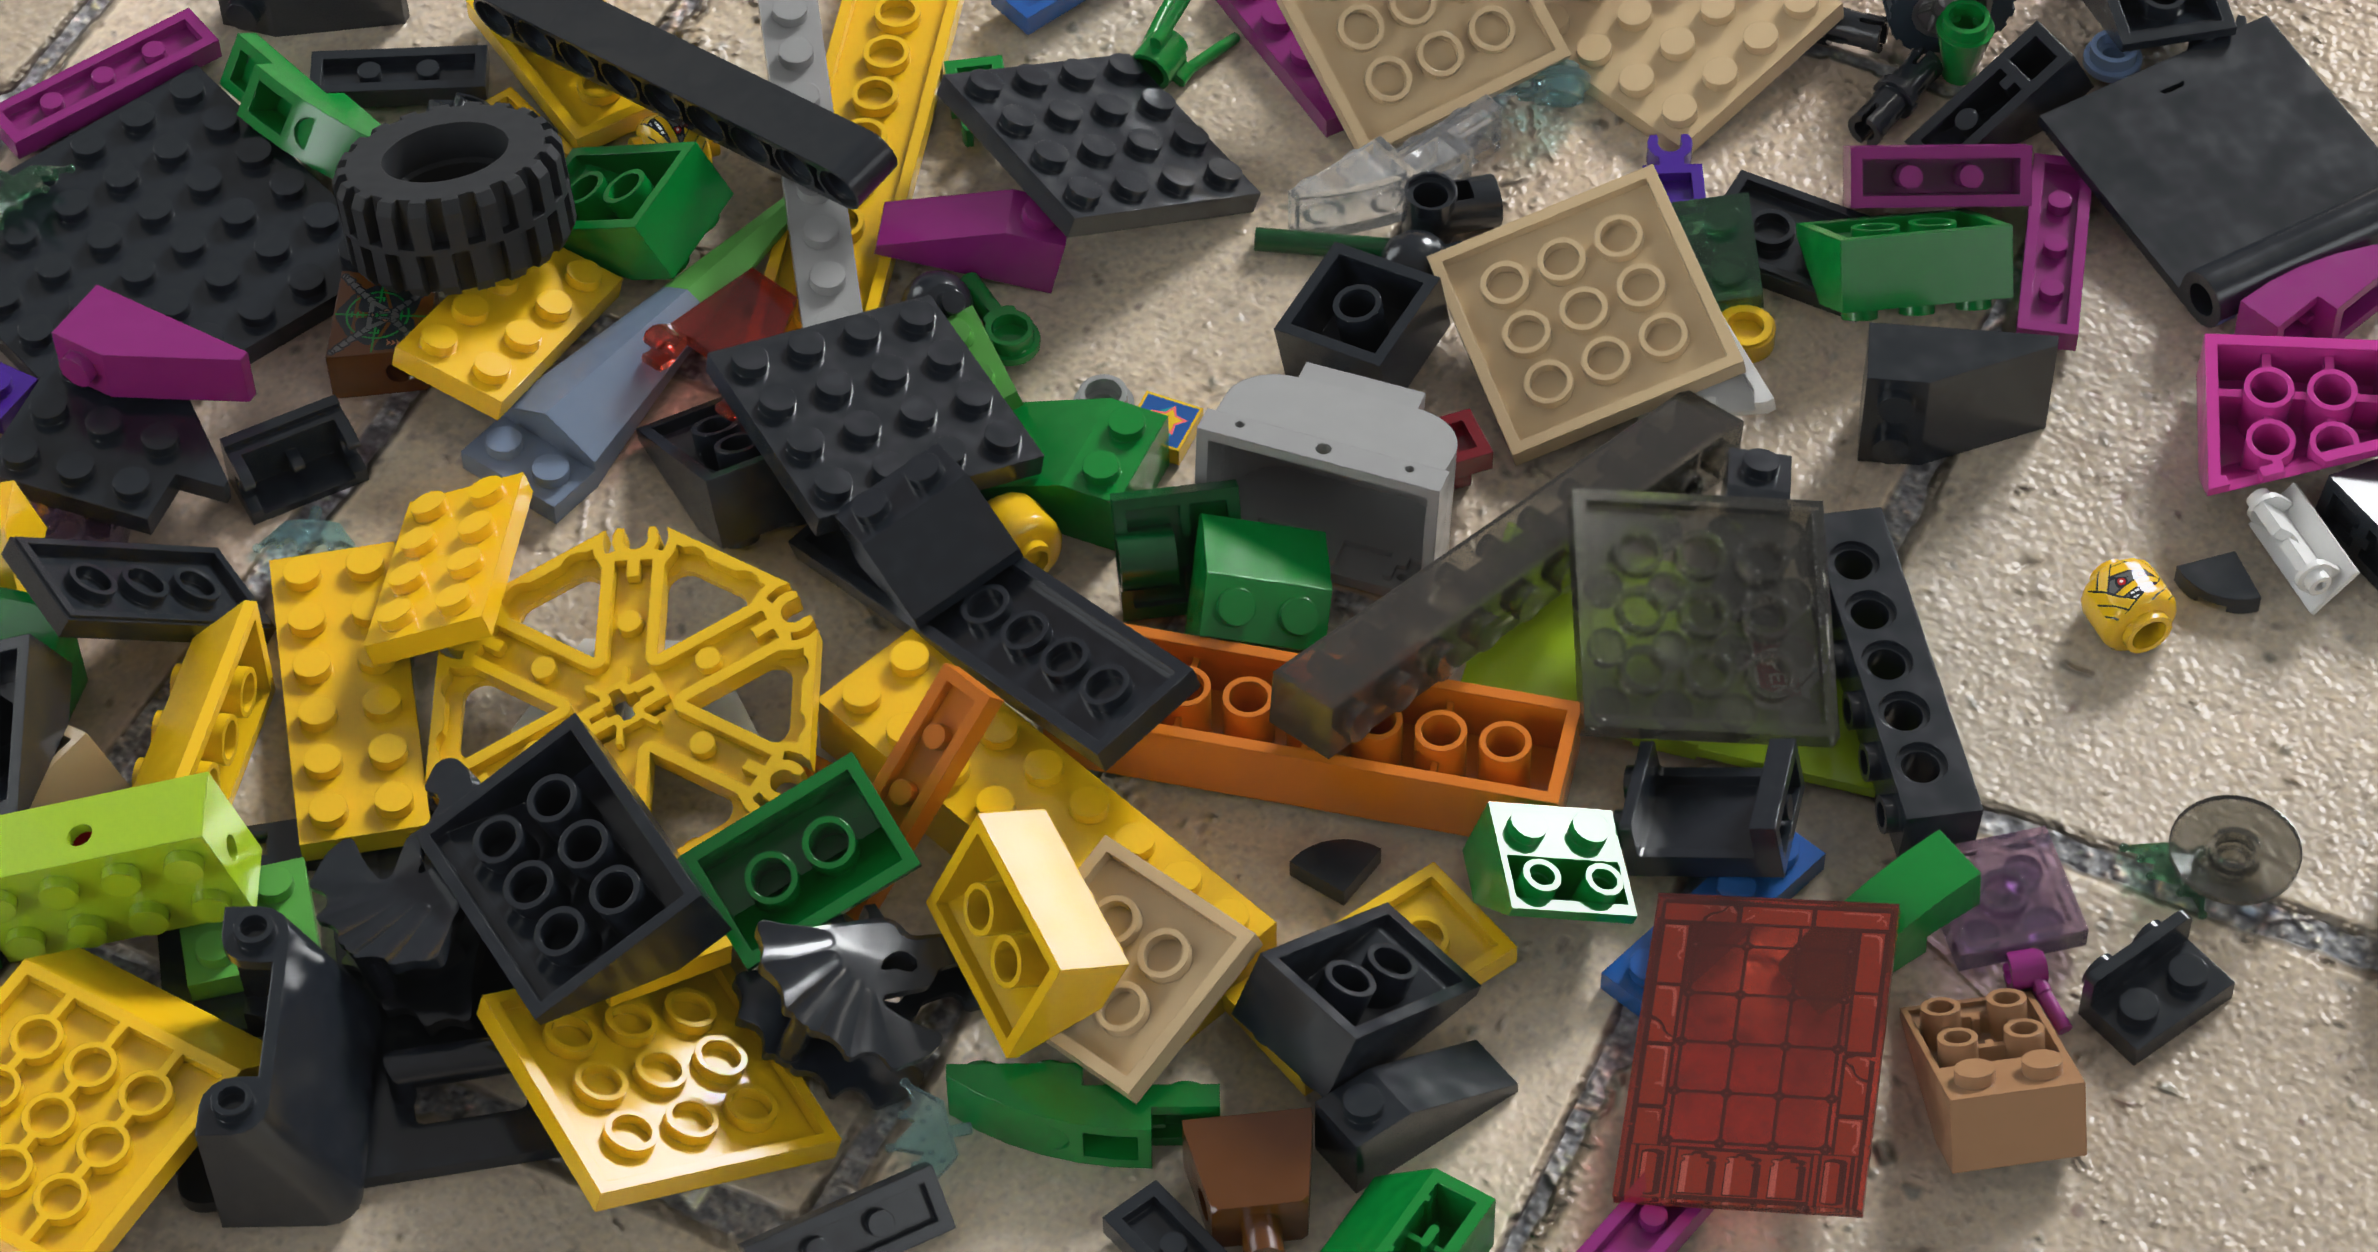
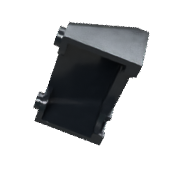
[195,906,382,1228]

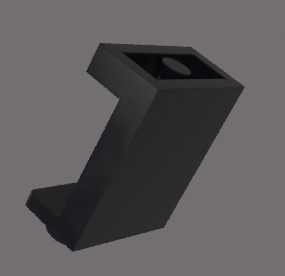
[1613,738,1805,878]

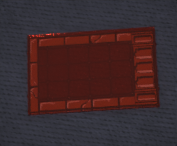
[1612,893,1900,1218]

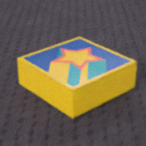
[1138,391,1204,465]

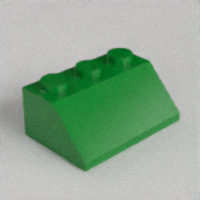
[1796,208,2014,321]
[681,752,922,972]

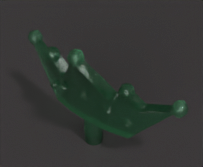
[0,164,75,231]
[2119,842,2208,920]

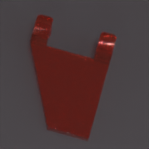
[642,267,798,421]

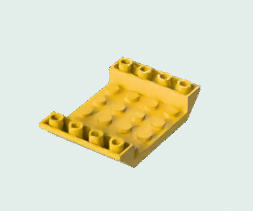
[0,948,263,1252]

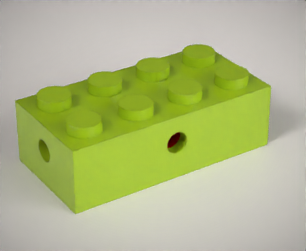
[0,772,262,963]

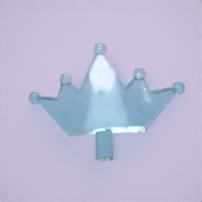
[252,506,357,555]
[885,1078,973,1180]

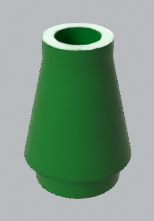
[1936,0,1995,86]

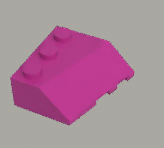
[2196,333,2378,496]

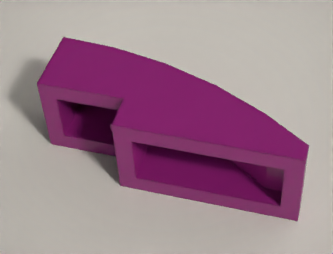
[2234,244,2378,339]

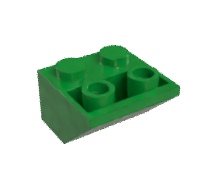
[1462,801,1637,924]
[1320,1168,1496,1252]

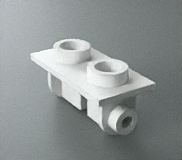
[2246,482,2360,615]

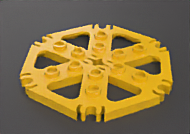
[425,526,823,855]

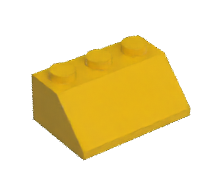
[925,809,1129,1058]

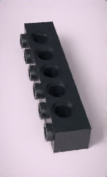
[1793,507,1984,858]

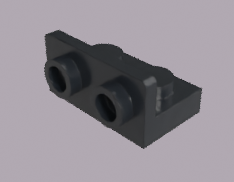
[2078,909,2235,1066]

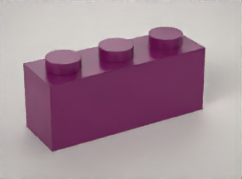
[1843,144,2033,208]

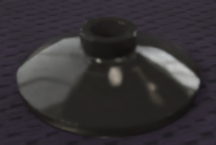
[2168,795,2303,906]

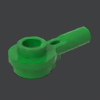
[960,272,1041,366]

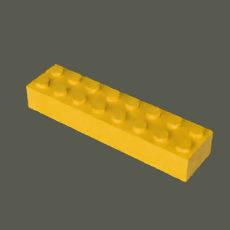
[818,628,1277,1046]

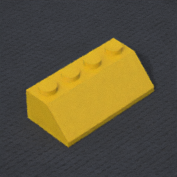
[132,600,276,805]

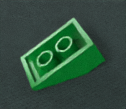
[563,142,734,280]
[980,398,1169,551]

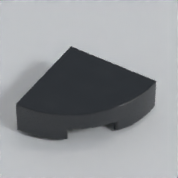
[2174,551,2261,614]
[1290,839,1381,906]

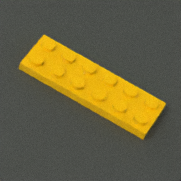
[269,541,431,862]

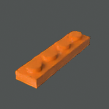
[846,663,1004,921]

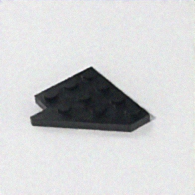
[0,353,232,535]

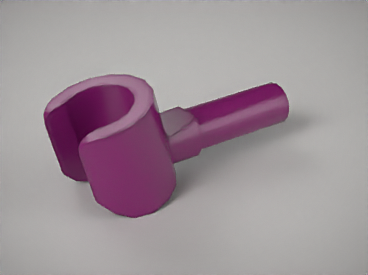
[2002,948,2073,1035]

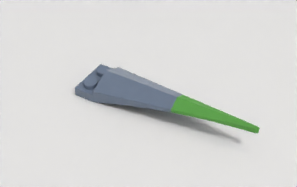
[461,197,788,524]

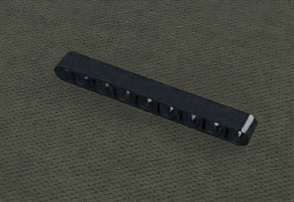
[473,0,898,209]

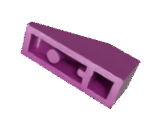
[874,189,1067,293]
[51,285,257,402]

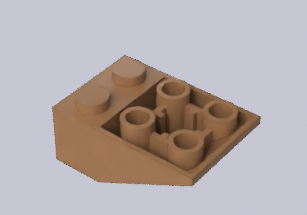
[1899,988,2087,1174]

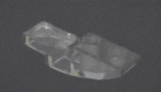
[1288,94,1502,234]

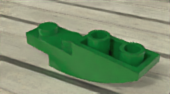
[219,33,381,180]
[946,1059,1220,1169]

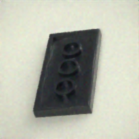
[1,536,276,645]

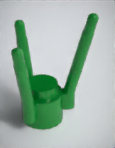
[1132,0,1240,89]

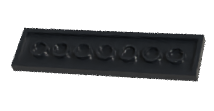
[788,525,1201,771]

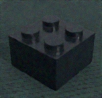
[1274,242,1451,388]

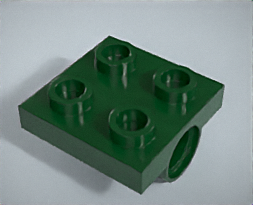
[1110,479,1241,622]

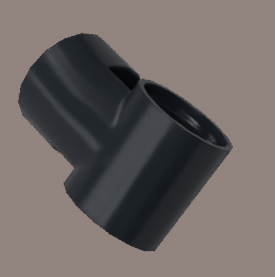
[1401,171,1503,245]

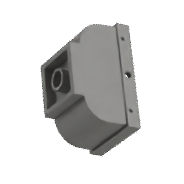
[1194,362,1458,609]

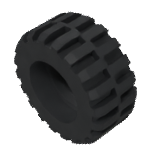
[332,101,577,296]

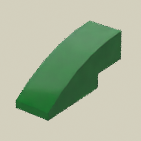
[1779,829,1981,1018]

